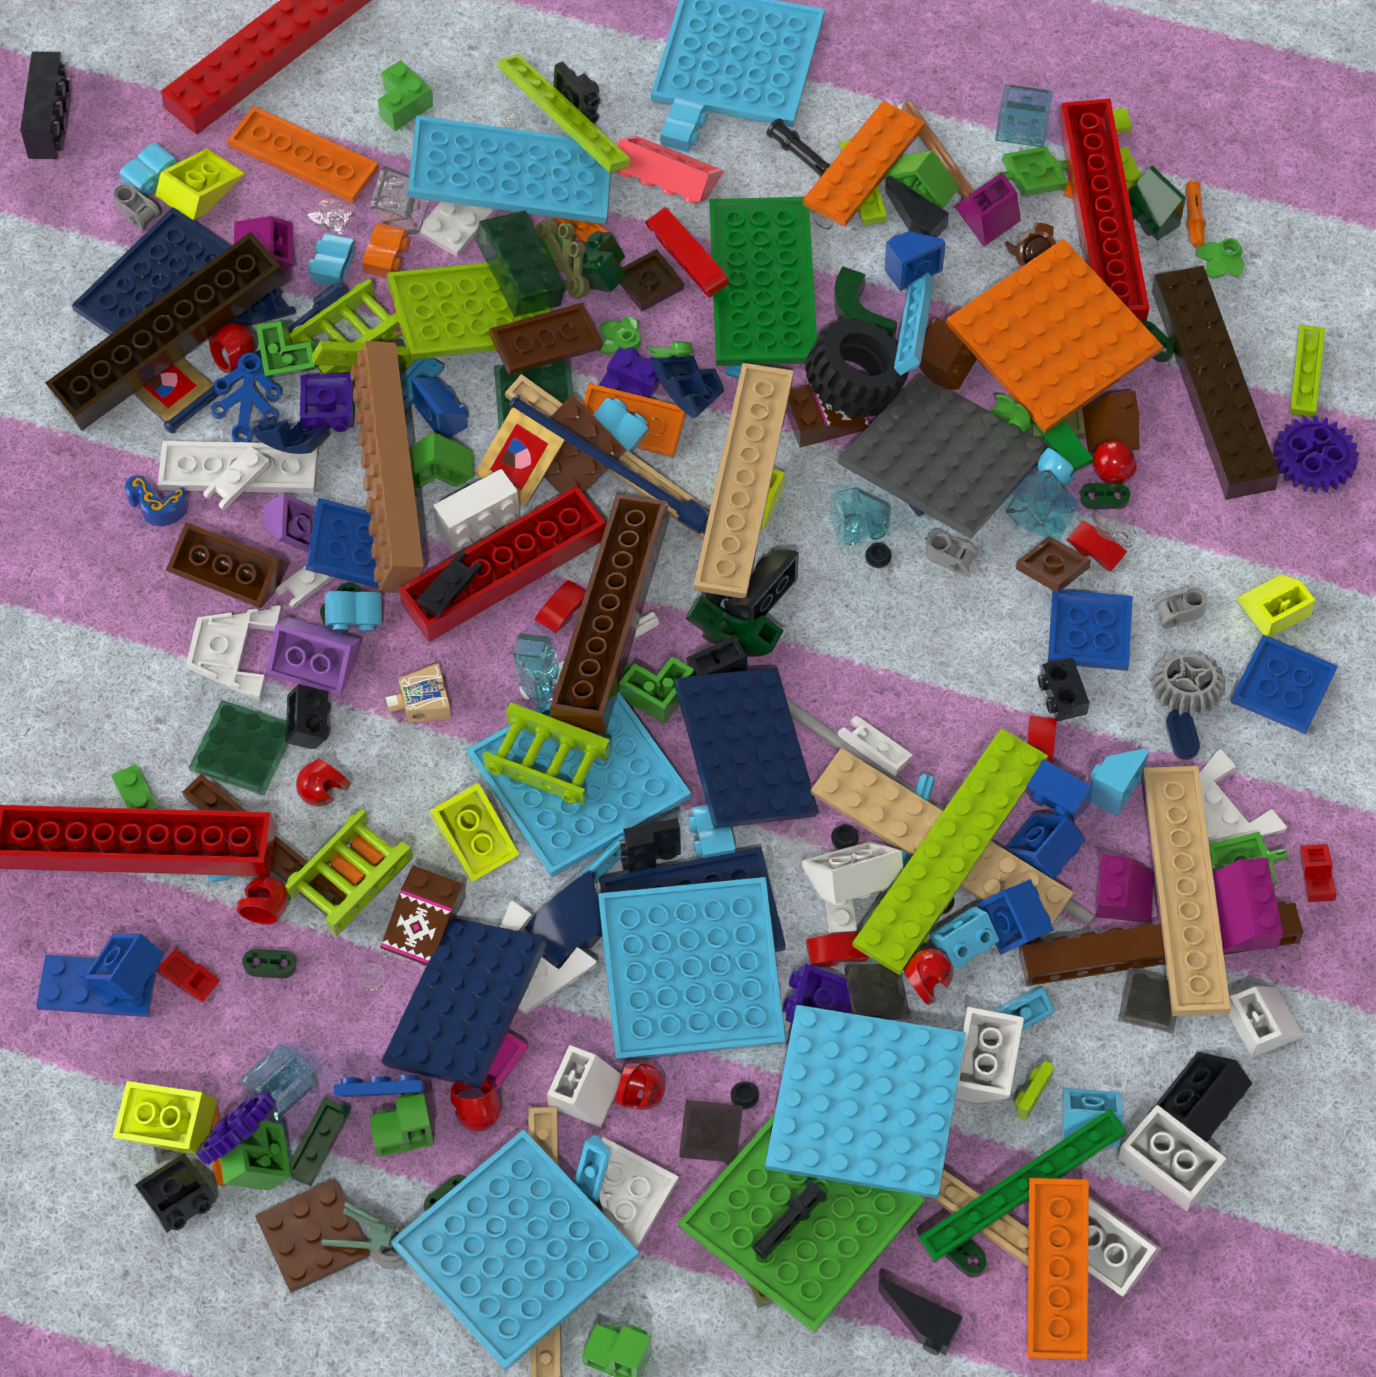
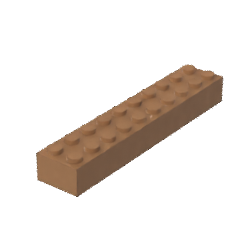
[350,341,424,593]

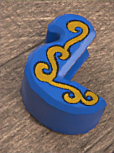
[124,475,189,526]

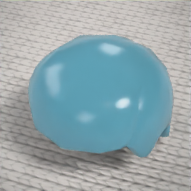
[1038,448,1076,487]

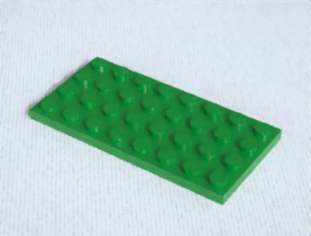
[709,196,817,366]

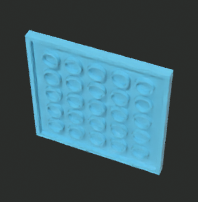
[651,0,825,127]
[466,691,691,878]
[598,877,786,1061]
[765,1005,966,1199]
[390,1129,639,1372]

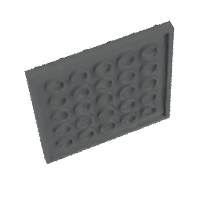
[838,373,1050,539]

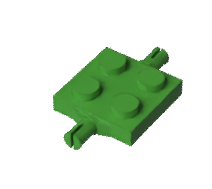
[996,146,1068,197]
[1209,832,1288,886]

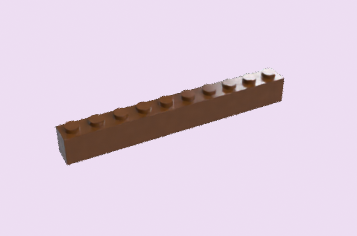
[1019,902,1304,987]

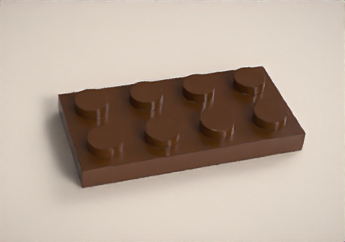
[489,303,603,375]

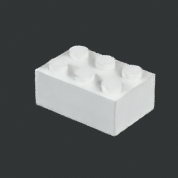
[433,469,520,554]
[1118,1105,1227,1212]

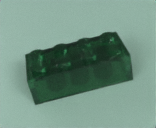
[475,210,565,317]

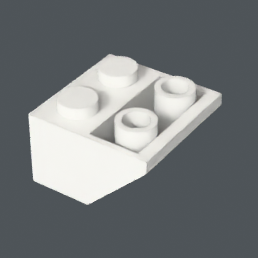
[1228,986,1303,1058]
[547,1045,622,1127]

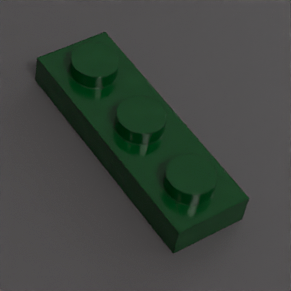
[289,1098,351,1187]

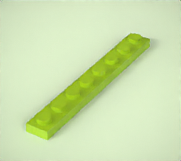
[498,54,631,173]

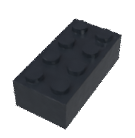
[20,51,72,159]

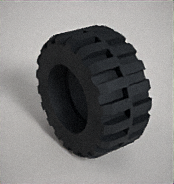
[805,318,908,418]

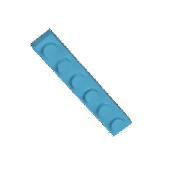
[894,272,934,376]

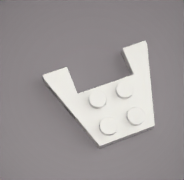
[186,605,282,701]
[1199,749,1287,844]
[501,900,598,1014]

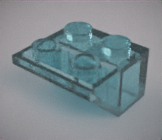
[995,84,1053,147]
[1005,470,1080,541]
[830,487,891,545]
[513,633,559,711]
[237,1044,319,1121]

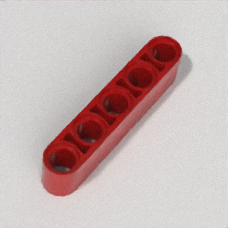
[645,207,730,298]

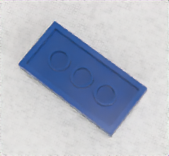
[36,955,156,1017]

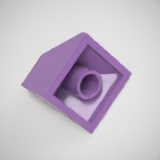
[263,493,315,553]

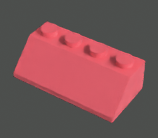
[617,135,724,204]

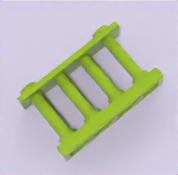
[289,279,403,374]
[483,702,611,806]
[285,808,413,937]

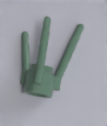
[321,1202,396,1252]

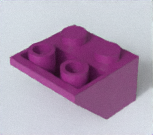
[955,172,1021,247]
[234,216,293,274]

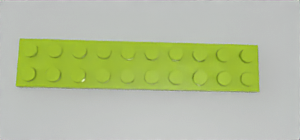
[853,728,1048,975]

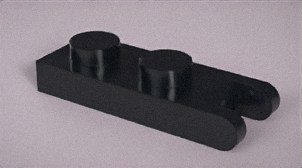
[417,551,483,618]

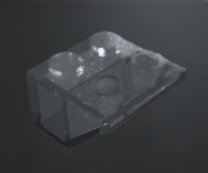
[370,167,430,235]

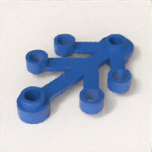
[211,353,281,443]

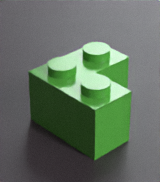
[378,60,433,131]
[885,150,960,208]
[256,321,320,378]
[409,432,473,488]
[619,656,694,724]
[369,1093,434,1157]
[220,1121,291,1190]
[582,1324,651,1377]

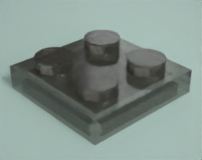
[844,964,910,1020]
[1118,967,1177,1034]
[679,1099,743,1163]

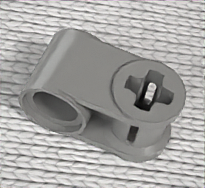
[113,184,160,231]
[925,531,978,576]
[1153,587,1207,629]

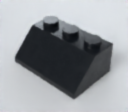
[724,550,799,621]
[1148,1052,1253,1142]

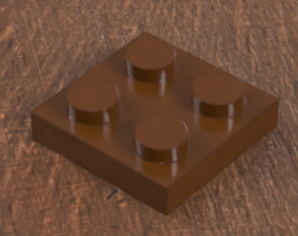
[1016,536,1091,593]

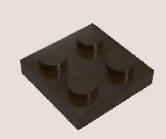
[619,249,684,312]

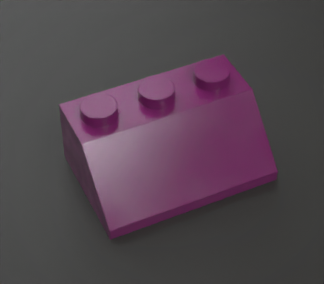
[1213,857,1283,953]

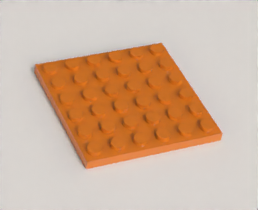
[946,239,1163,433]

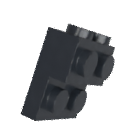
[553,61,601,124]
[619,818,681,873]
[134,1153,216,1233]

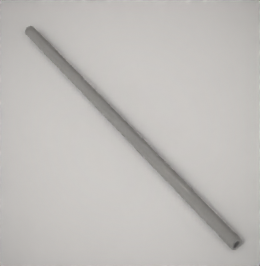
[786,698,1096,927]

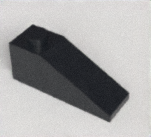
[885,175,949,237]
[878,1278,963,1356]

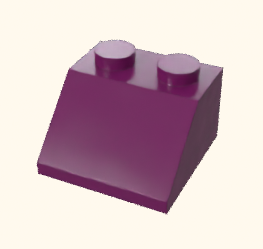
[1095,854,1154,923]

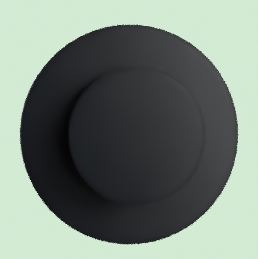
[865,543,892,568]
[831,824,859,850]
[730,1081,759,1110]

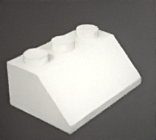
[802,841,903,905]
[955,1007,1024,1103]
[1088,1197,1161,1297]

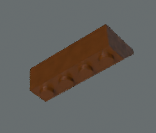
[166,522,289,608]

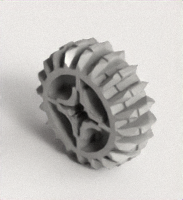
[1152,650,1226,717]

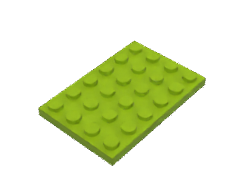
[387,258,551,360]

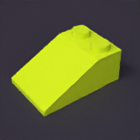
[155,148,245,221]
[427,783,520,882]
[113,1081,218,1155]

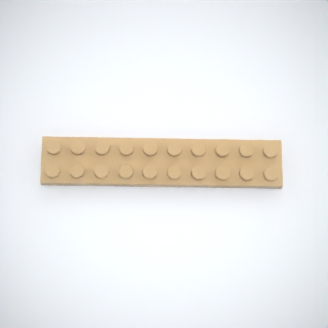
[694,363,794,598]
[811,748,1074,940]
[1142,766,1231,1016]

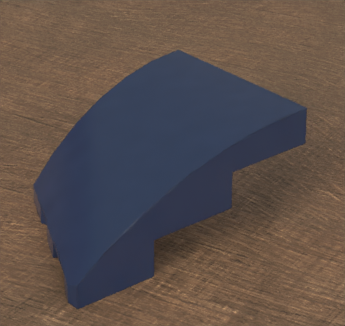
[229,287,296,326]
[651,356,725,418]
[252,416,329,454]
[525,871,602,968]

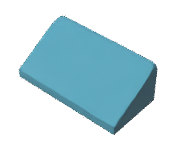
[580,834,624,883]
[992,986,1055,1031]
[574,1135,612,1203]

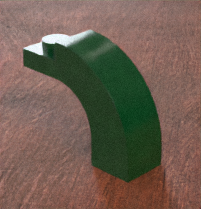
[834,266,897,337]
[685,595,784,657]

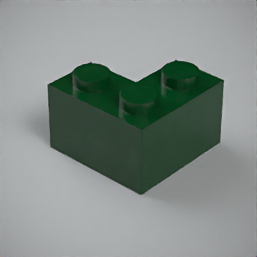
[571,231,626,293]

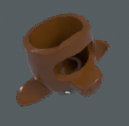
[1005,223,1057,267]

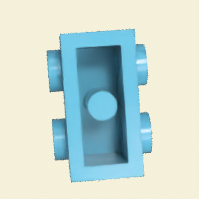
[929,906,1000,969]

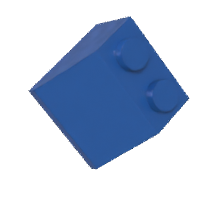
[884,231,946,291]
[411,377,469,439]
[1026,759,1092,821]
[1003,812,1086,879]
[977,879,1054,955]
[83,933,165,1000]

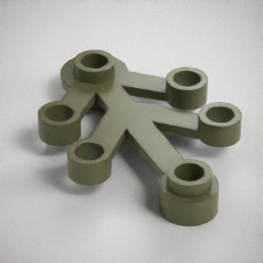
[535,220,590,299]

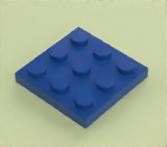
[306,498,379,589]
[1047,590,1133,671]
[1231,635,1338,735]
[333,1075,427,1097]

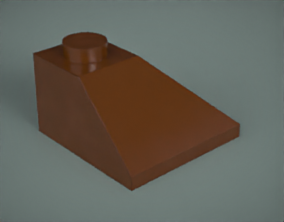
[1082,391,1140,453]

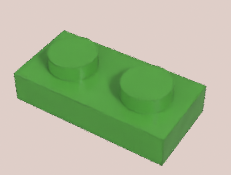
[111,764,158,809]

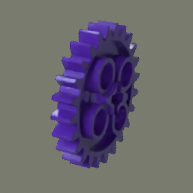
[1273,416,1359,493]
[195,1090,277,1165]

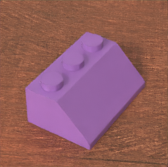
[266,617,361,696]

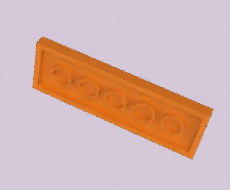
[803,100,925,227]
[227,106,379,204]
[1027,1178,1089,1360]

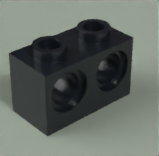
[687,635,747,676]
[1037,657,1090,722]
[285,684,330,749]

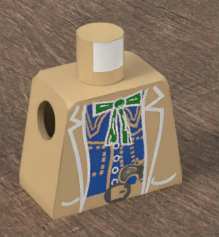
[385,663,451,723]

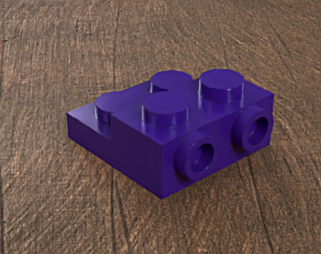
[599,348,660,398]
[300,373,354,432]
[783,963,856,1024]

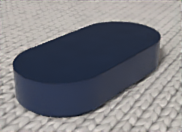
[1166,710,1200,760]

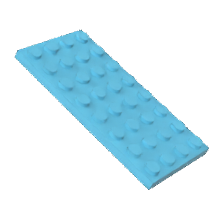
[407,115,610,224]

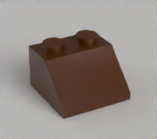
[919,317,977,390]

